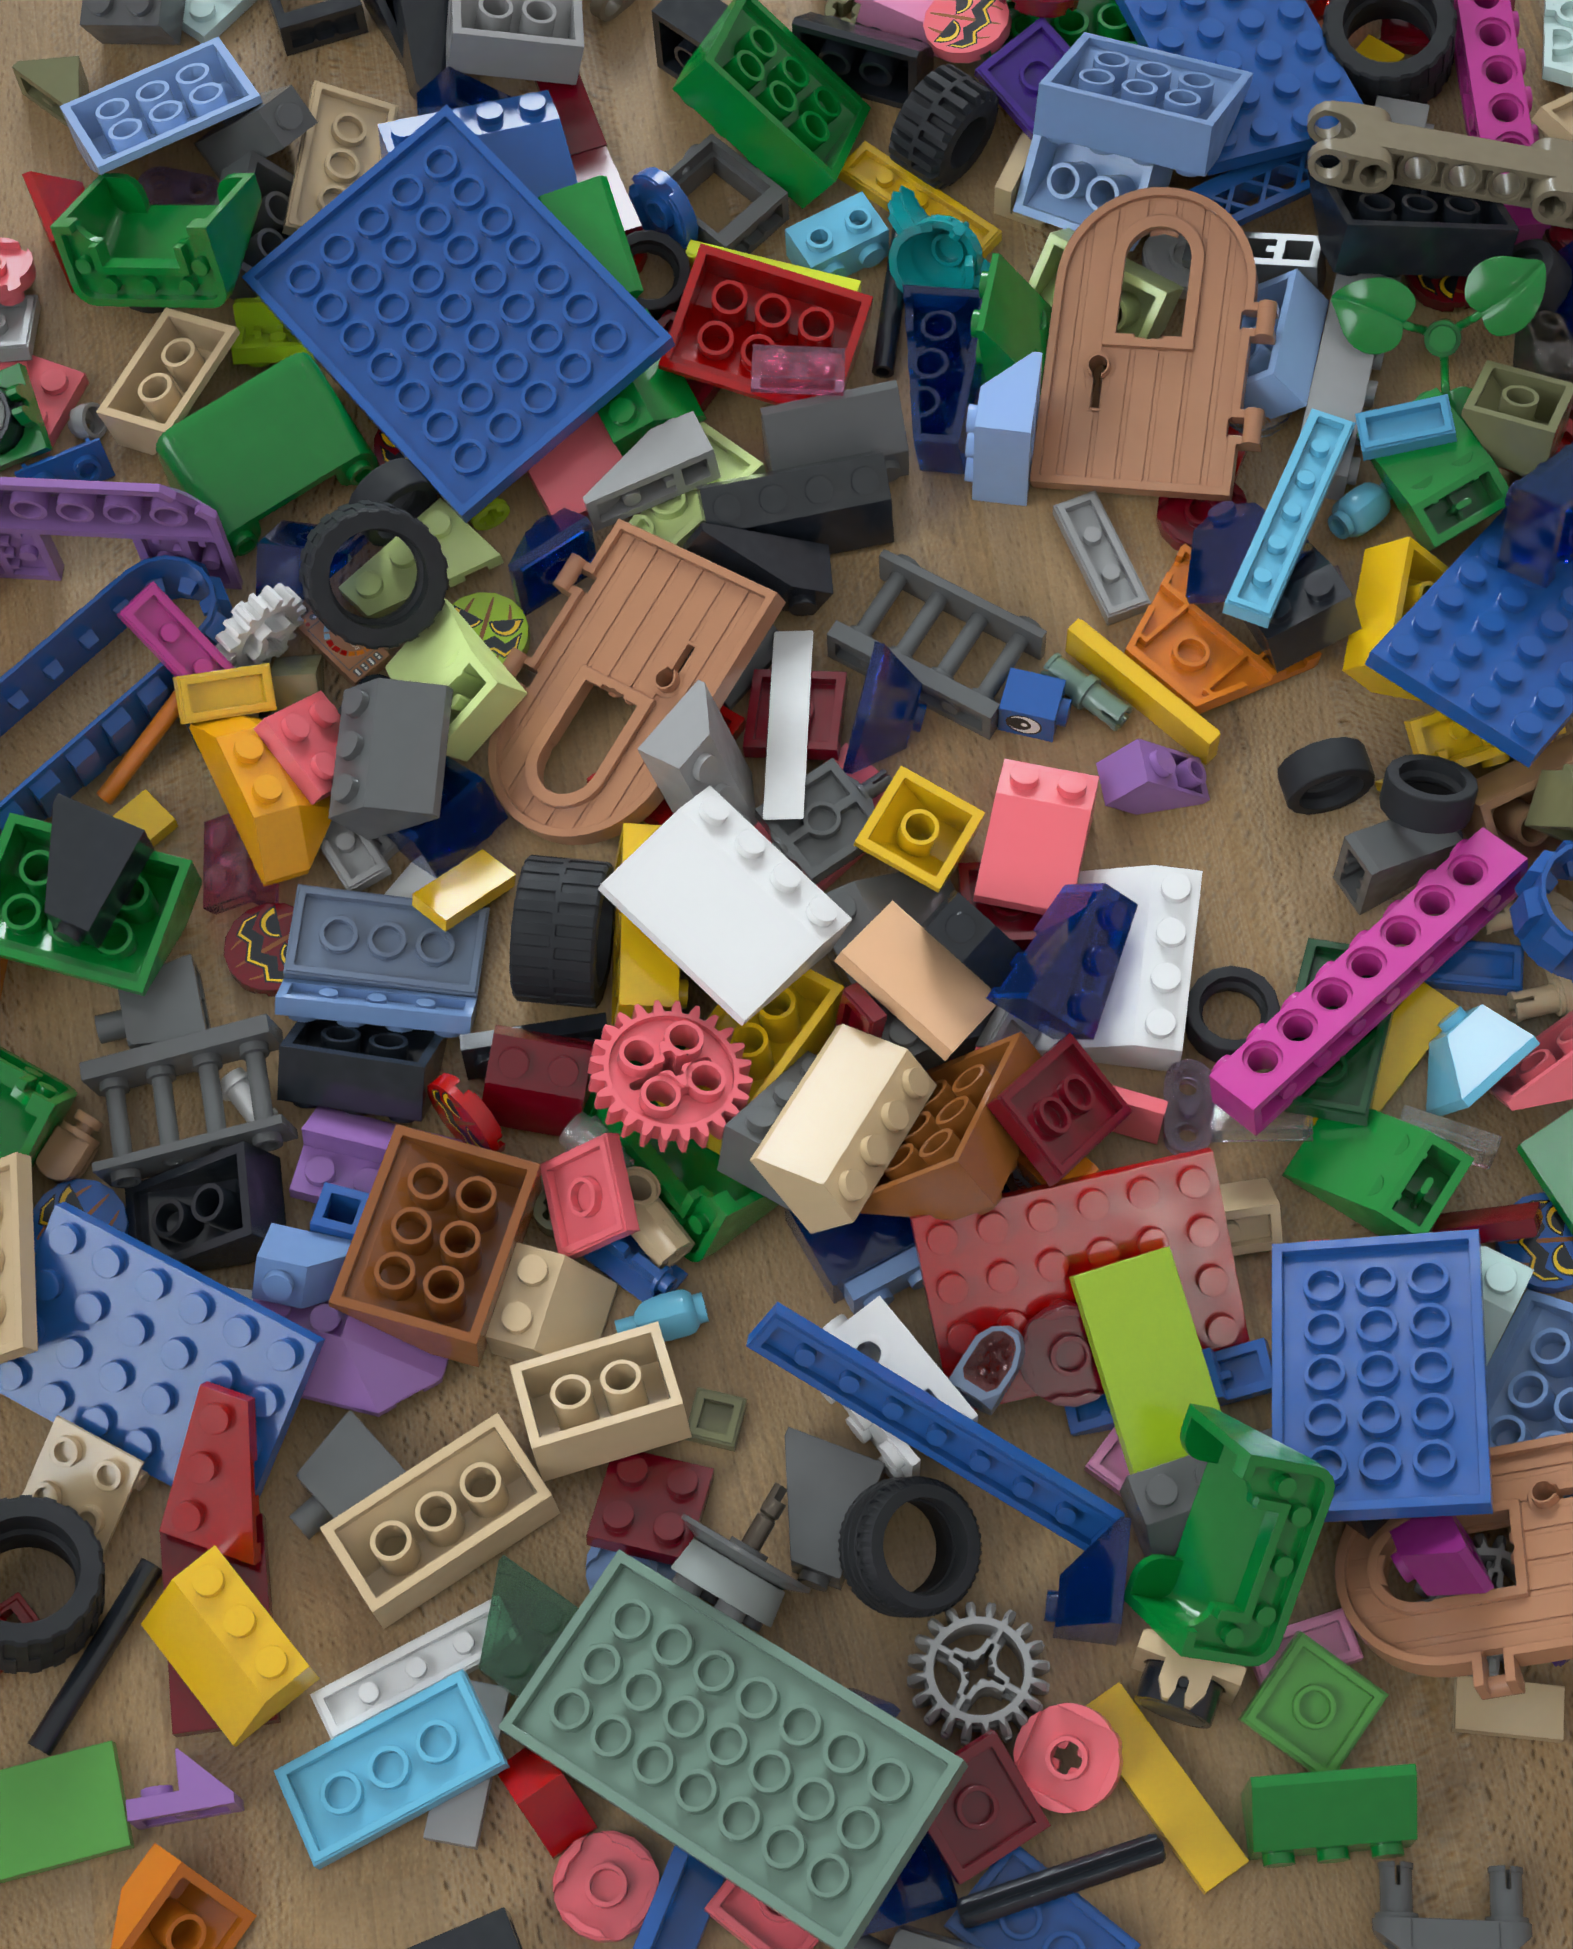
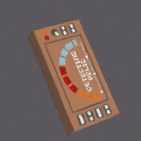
[296,610,391,687]

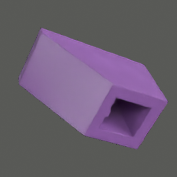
[1096,738,1210,815]

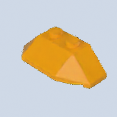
[189,715,332,887]

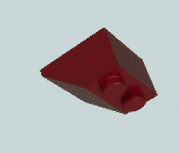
[482,1025,594,1140]

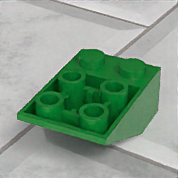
[971,253,1052,404]
[1356,387,1516,552]
[1282,1109,1474,1236]

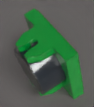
[0,363,53,471]

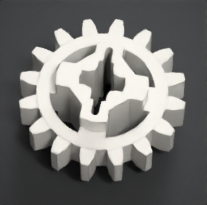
[215,583,306,668]

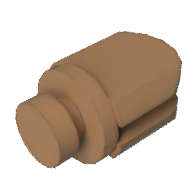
[36,1109,104,1184]

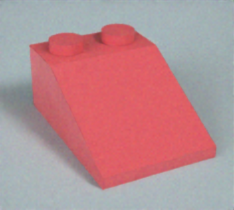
[973,759,1099,920]
[1488,1010,1573,1111]

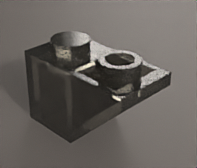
[1513,310,1573,405]

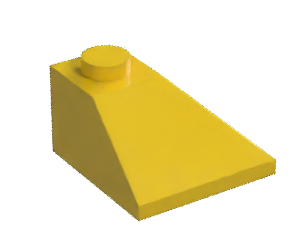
[854,765,985,893]

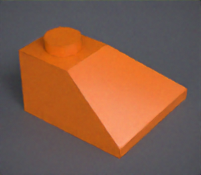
[110,1843,257,1949]

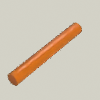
[96,690,179,805]

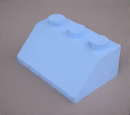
[1013,134,1173,252]
[1241,269,1329,420]
[964,352,1043,506]

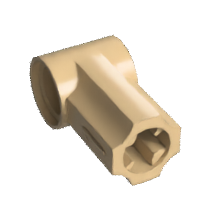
[627,1166,695,1269]

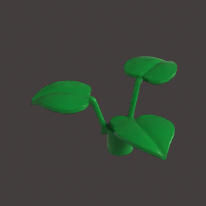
[1331,256,1546,442]

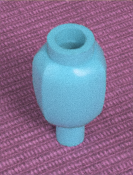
[1328,482,1392,539]
[615,1289,709,1342]

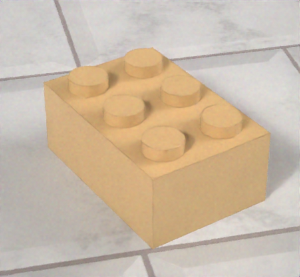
[509,1321,692,1482]

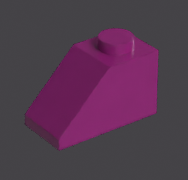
[1389,1516,1495,1596]

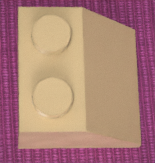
[485,1242,619,1362]

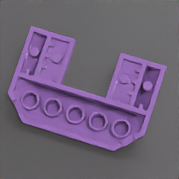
[0,477,243,589]
[253,1106,463,1417]

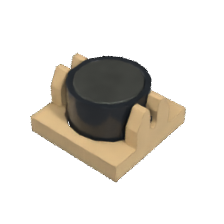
[1131,1628,1247,1729]

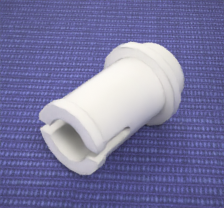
[220,1067,278,1122]

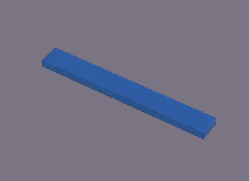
[746,1302,1125,1556]

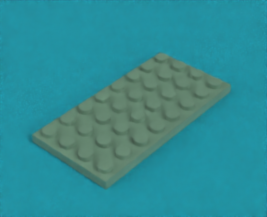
[498,1549,968,1949]

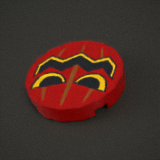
[427,1073,505,1153]

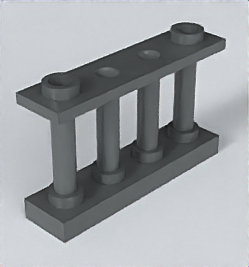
[827,549,1047,740]
[79,1014,298,1188]

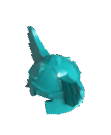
[887,185,991,312]

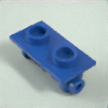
[14,437,115,481]
[582,1235,688,1302]

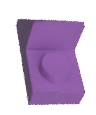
[126,1748,244,1830]

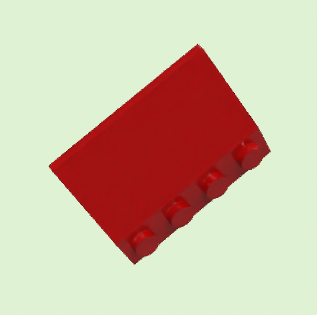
[658,243,873,405]

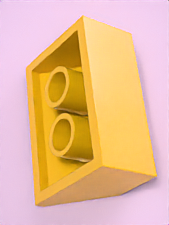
[1342,536,1449,702]
[141,1545,320,1747]

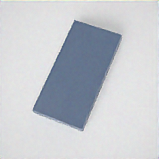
[283,884,490,1001]

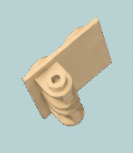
[22,1415,149,1554]

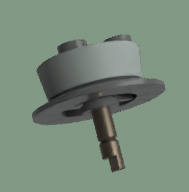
[671,1482,811,1632]

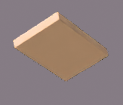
[834,900,1002,1061]

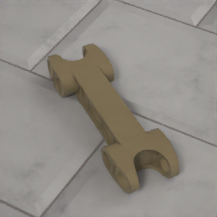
[1307,101,1573,229]

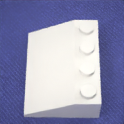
[598,786,852,1026]
[1033,865,1203,1073]

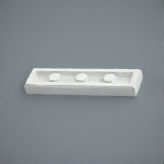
[310,1595,524,1740]

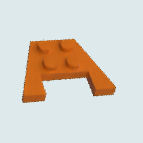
[1124,543,1322,714]

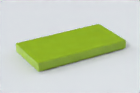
[1069,1246,1221,1475]

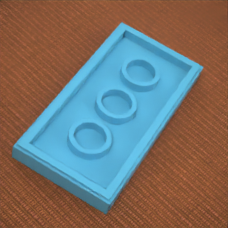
[274,1669,510,1870]

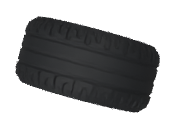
[838,1476,982,1618]

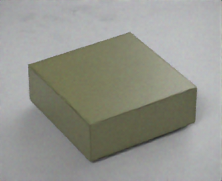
[685,1387,748,1452]

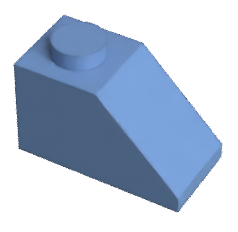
[251,1223,352,1309]

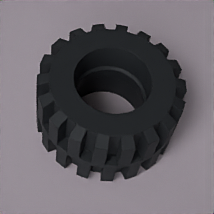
[889,64,999,190]

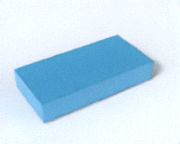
[1355,394,1457,461]

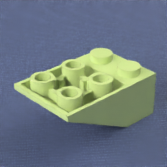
[385,599,528,762]

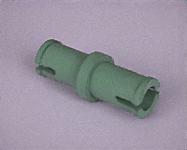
[1040,653,1133,731]

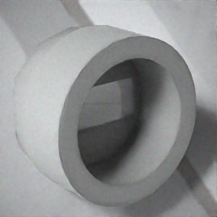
[68,402,107,440]

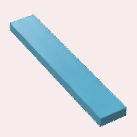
[1222,408,1356,629]

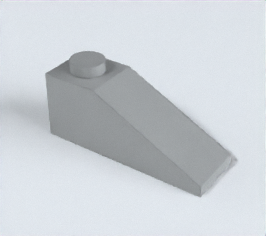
[583,411,721,532]

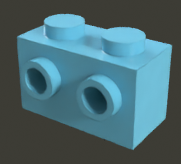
[785,191,889,277]

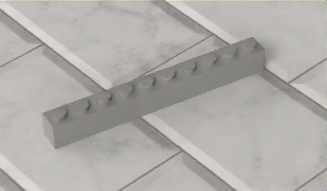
[1300,95,1434,500]

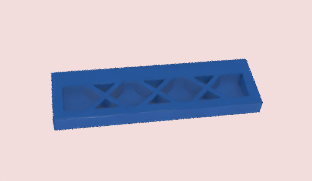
[1189,150,1311,226]
[633,1846,726,1949]

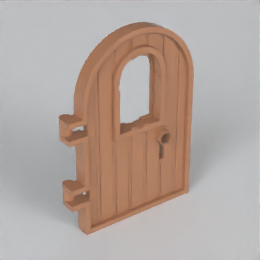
[1029,187,1279,502]
[488,519,786,845]
[1335,1432,1573,1700]

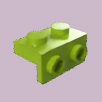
[231,298,316,367]

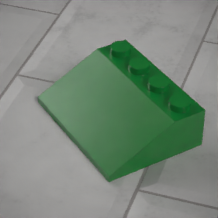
[672,0,871,209]
[0,813,203,996]

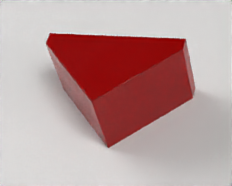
[498,1747,598,1859]

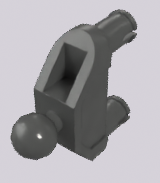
[1372,1861,1533,1949]

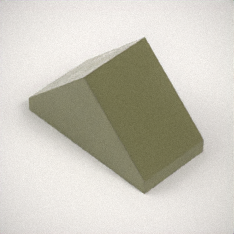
[12,56,89,128]
[271,654,324,713]

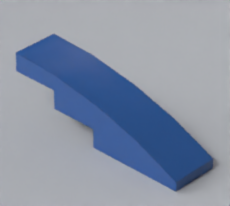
[1064,1337,1272,1437]

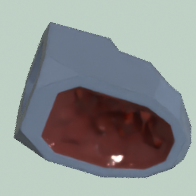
[949,1326,1026,1416]

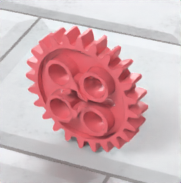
[587,1000,753,1153]

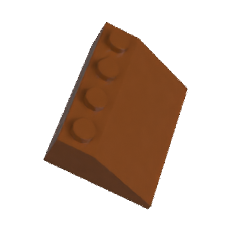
[860,1031,1041,1220]
[328,1124,542,1368]

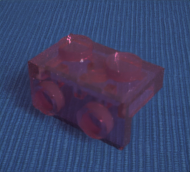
[751,344,845,396]
[203,813,280,915]

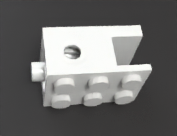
[820,1295,978,1478]

